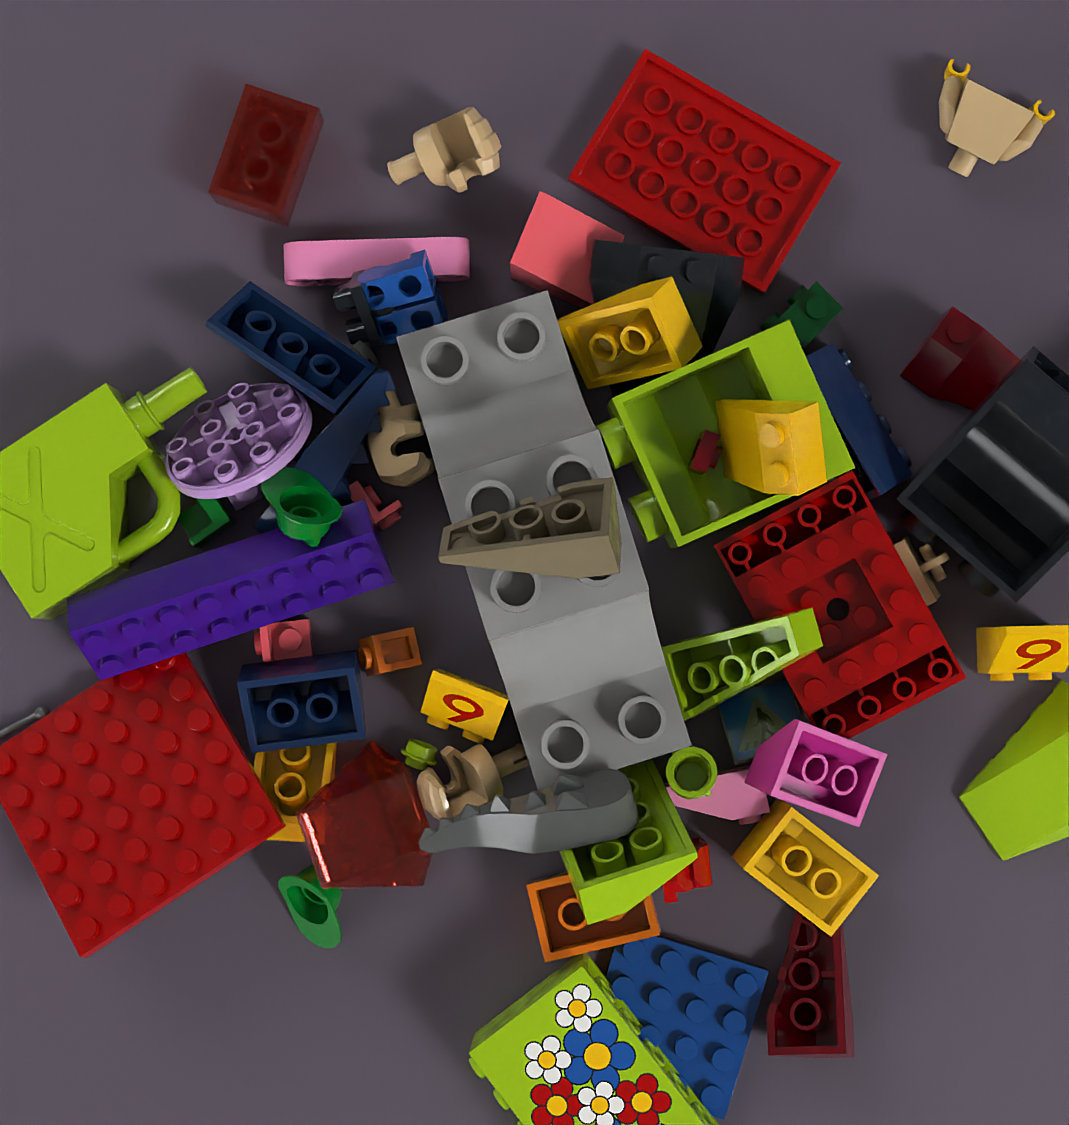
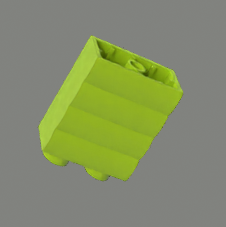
[595,320,855,549]

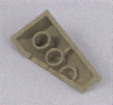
[438,477,622,578]

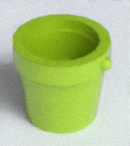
[666,746,717,799]

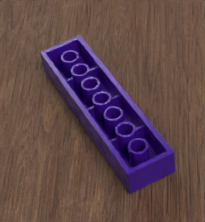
[66,499,395,680]

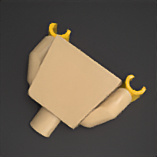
[938,59,1055,177]

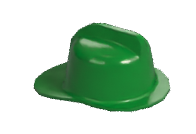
[261,467,342,547]
[278,861,342,949]

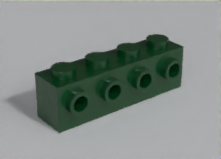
[759,281,844,349]

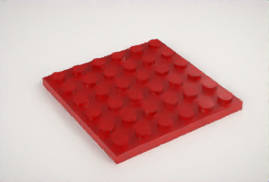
[0,652,286,958]

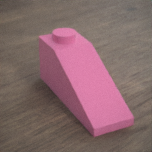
[664,765,770,825]

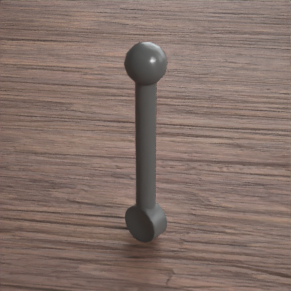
[0,705,51,738]

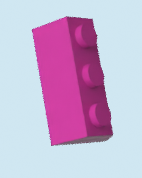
[744,719,888,827]

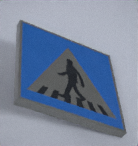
[717,679,803,765]

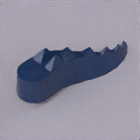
[253,369,395,534]

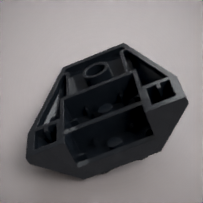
[589,239,745,398]

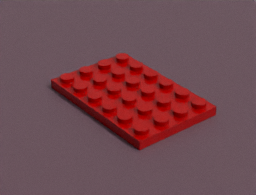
[568,49,841,295]

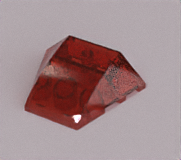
[296,741,433,889]

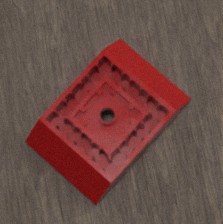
[714,470,967,739]

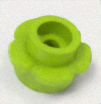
[401,738,438,770]

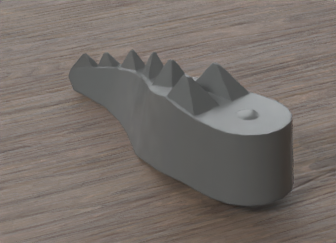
[418,768,638,854]

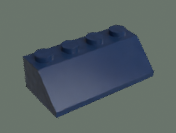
[205,281,376,415]
[806,343,913,500]

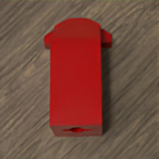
[660,838,713,903]

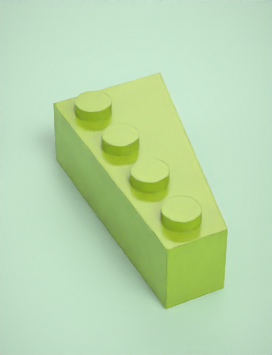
[661,607,823,721]

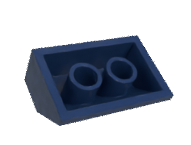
[237,650,366,753]

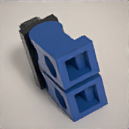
[332,250,448,350]

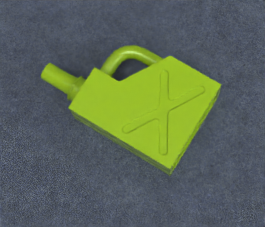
[0,366,208,620]

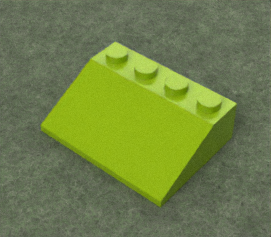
[559,758,698,925]

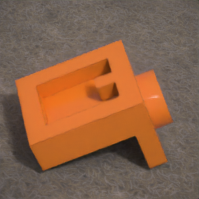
[357,627,422,677]

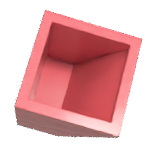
[510,191,625,308]

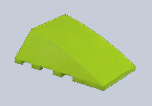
[958,679,1069,861]

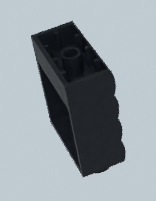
[896,346,1069,603]

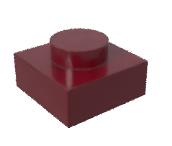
[687,429,723,475]

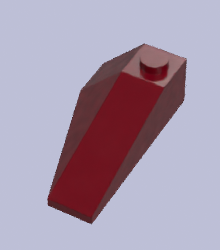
[899,306,1020,410]
[767,910,855,1058]

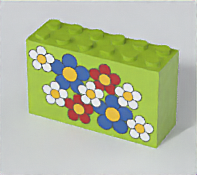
[469,953,719,1125]

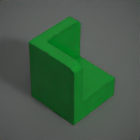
[178,498,237,549]

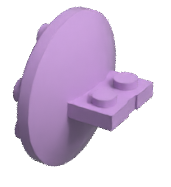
[165,383,312,511]

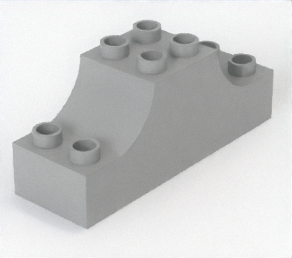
[396,290,692,790]

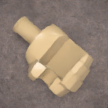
[387,107,502,193]
[367,391,436,487]
[416,743,530,820]

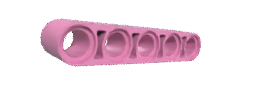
[283,237,470,286]

